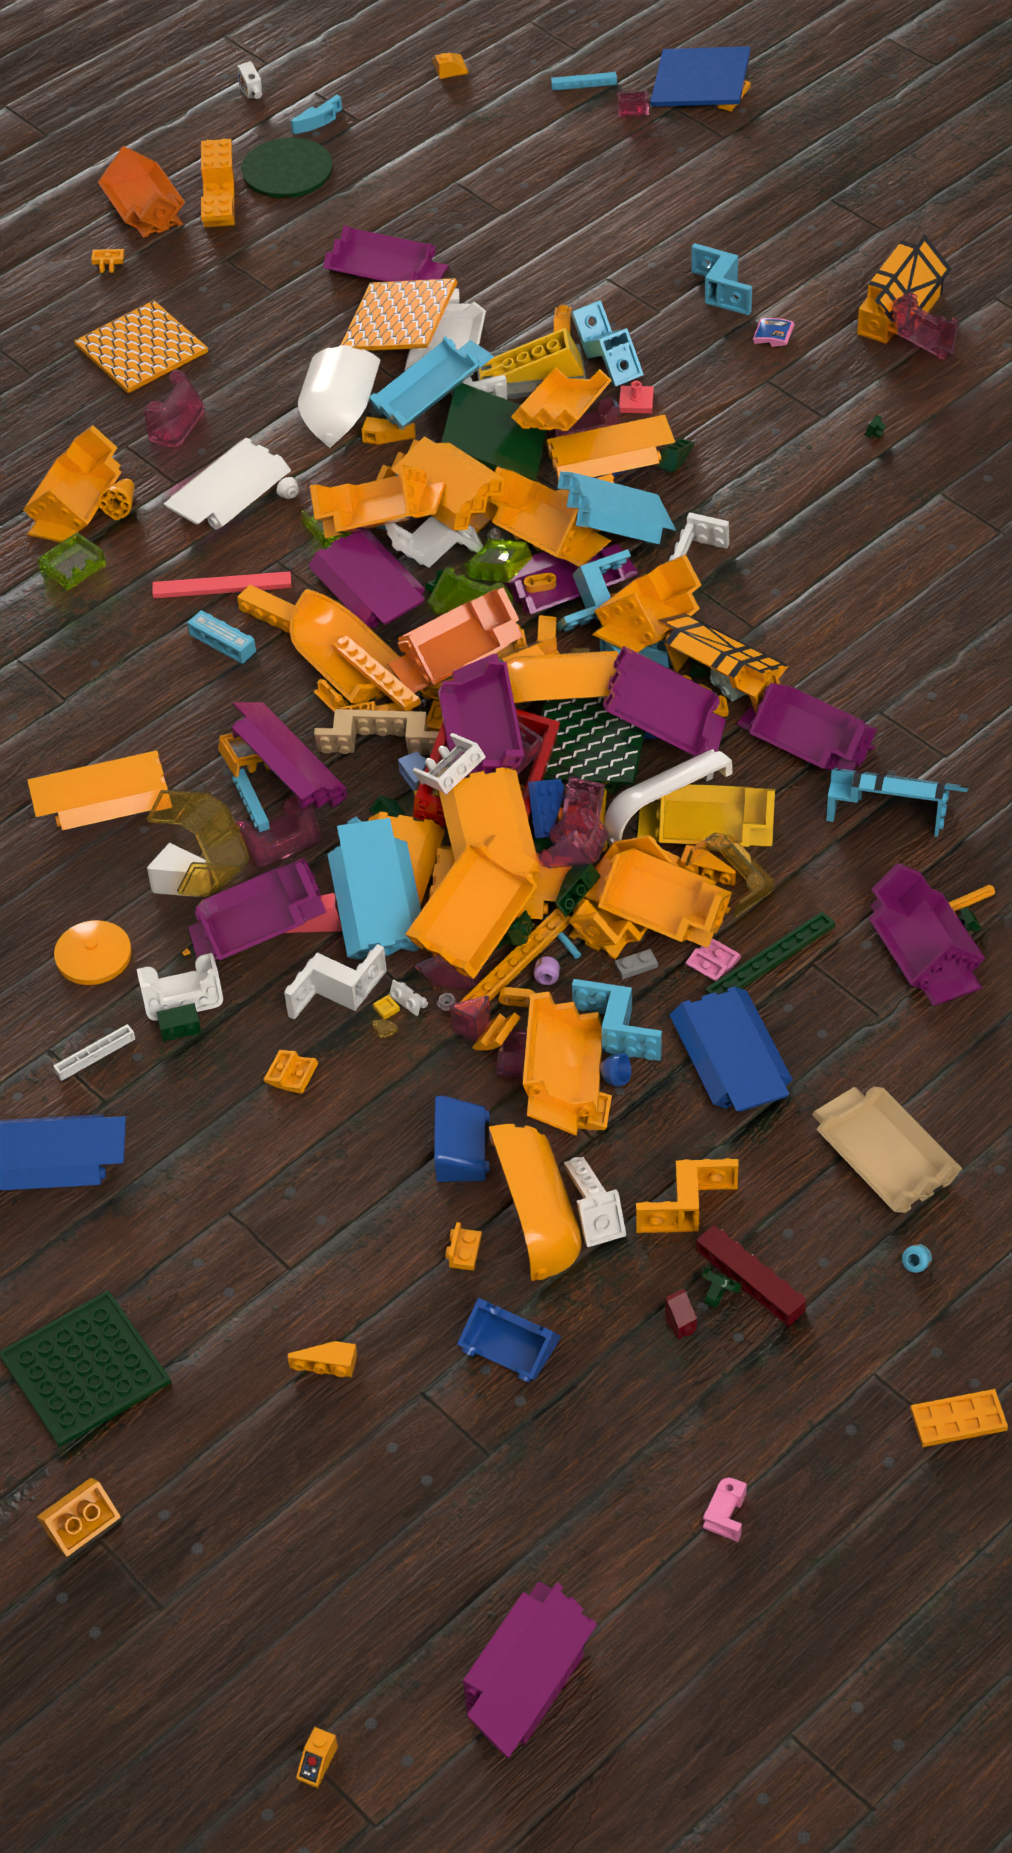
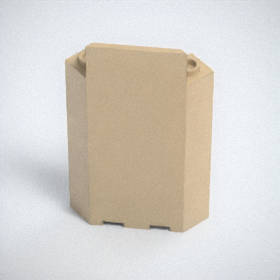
[812,1086,962,1213]

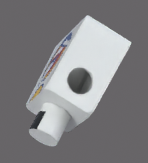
[238,61,262,99]

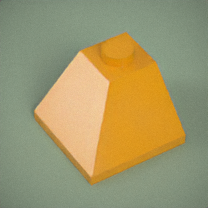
[432,53,468,79]

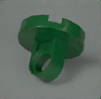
[701,1268,742,1308]

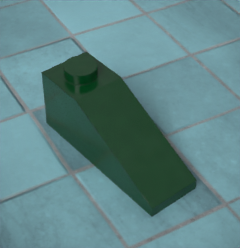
[659,438,694,472]

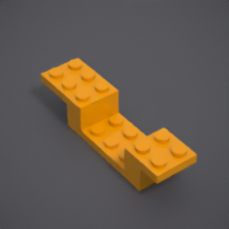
[201,139,235,227]

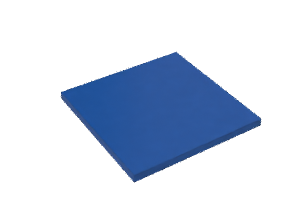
[650,46,751,107]

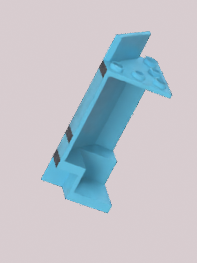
[826,768,969,837]

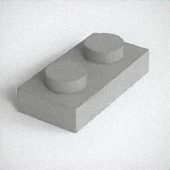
[615,949,658,979]

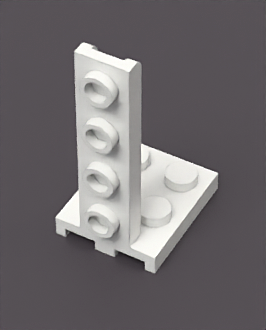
[669,512,729,561]
[564,1157,626,1247]

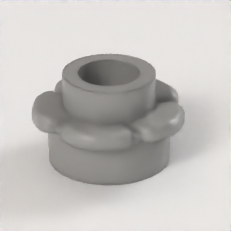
[437,993,456,1011]

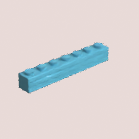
[551,72,617,91]
[232,768,270,832]

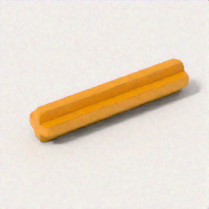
[948,885,995,912]

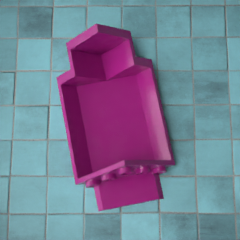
[737,683,877,770]
[188,858,327,960]
[869,863,985,1006]
[463,1581,597,1758]

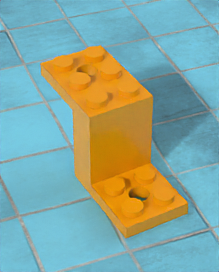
[636,1158,739,1233]

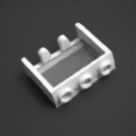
[413,733,486,794]

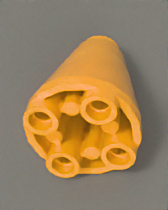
[98,478,134,520]

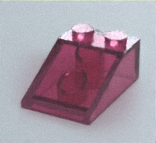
[560,776,605,836]
[496,1027,527,1079]

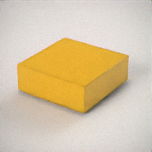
[373,994,400,1020]

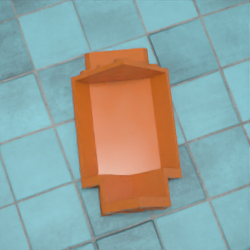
[98,146,185,238]
[387,587,523,693]

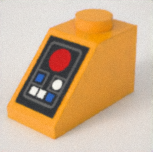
[296,1727,338,1788]

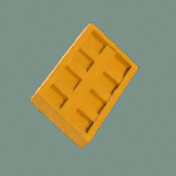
[910,1389,1008,1447]

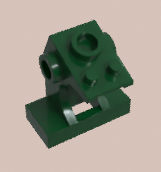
[496,910,534,949]

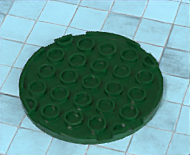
[241,138,332,198]

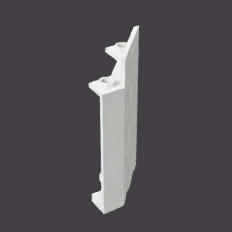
[405,302,486,375]
[164,438,291,530]

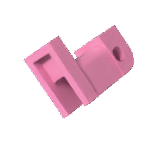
[703,1478,747,1542]

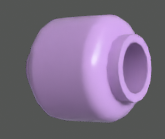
[534,956,560,985]

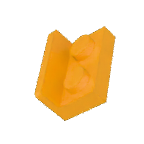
[446,1222,482,1271]

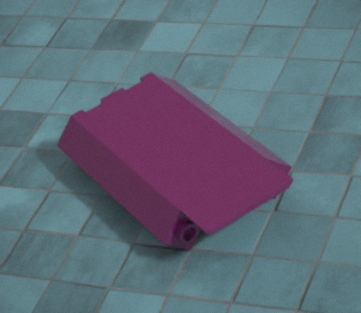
[323,226,449,282]
[308,530,425,628]
[499,544,638,615]
[603,646,726,756]
[438,654,524,778]
[232,702,347,809]

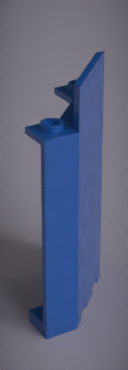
[670,986,793,1112]
[0,1114,126,1190]

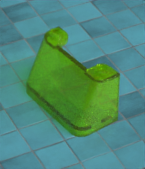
[428,566,514,614]

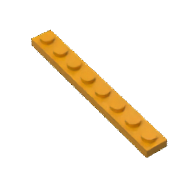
[332,635,421,711]
[455,908,571,1021]

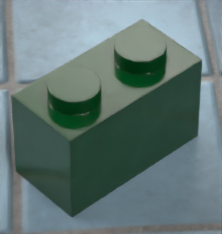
[156,1003,201,1042]

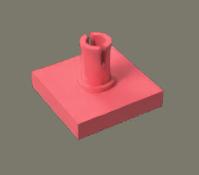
[619,381,654,413]

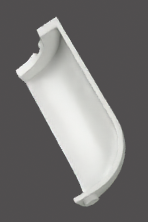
[298,346,380,448]
[604,749,732,847]

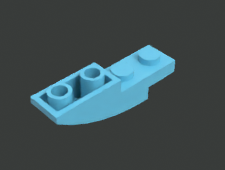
[291,95,342,134]

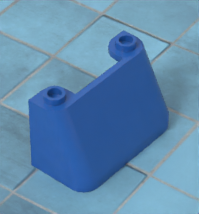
[434,1096,490,1182]
[457,1297,561,1382]

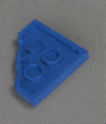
[528,779,564,838]

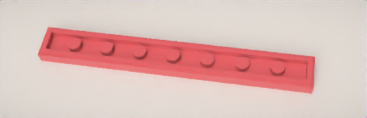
[153,571,292,599]

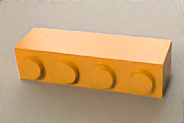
[237,585,295,633]

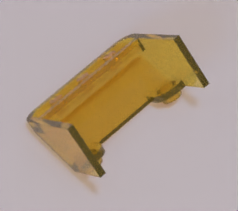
[685,833,774,918]

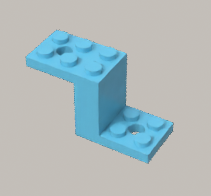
[692,243,752,316]
[571,300,644,387]
[556,550,631,632]
[572,979,662,1061]

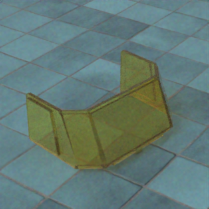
[147,790,250,896]

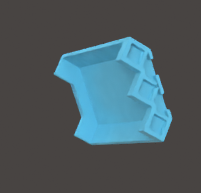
[369,336,493,430]
[557,471,676,544]
[328,818,421,960]

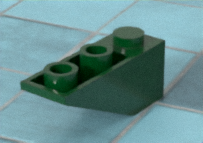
[555,861,601,917]

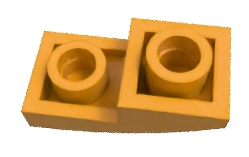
[537,615,556,641]

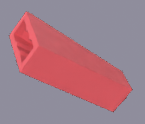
[285,893,342,933]

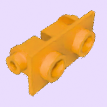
[313,679,349,712]

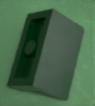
[369,795,407,818]

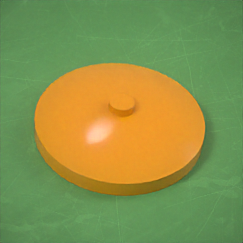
[54,920,132,985]

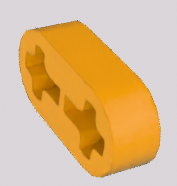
[524,573,557,593]
[498,987,535,1007]

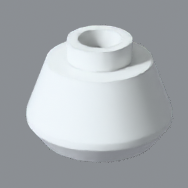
[277,477,299,499]

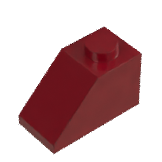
[665,1289,697,1339]

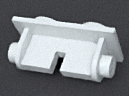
[389,980,428,1016]

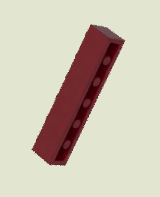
[696,1225,806,1327]

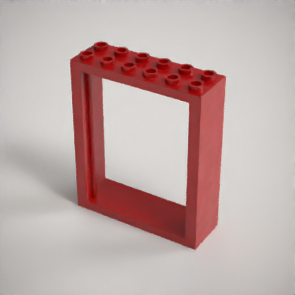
[412,709,560,827]

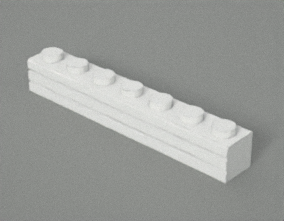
[53,1024,135,1081]

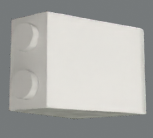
[147,843,210,897]

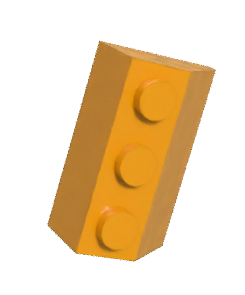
[37,1478,121,1557]

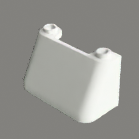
[137,953,223,1021]

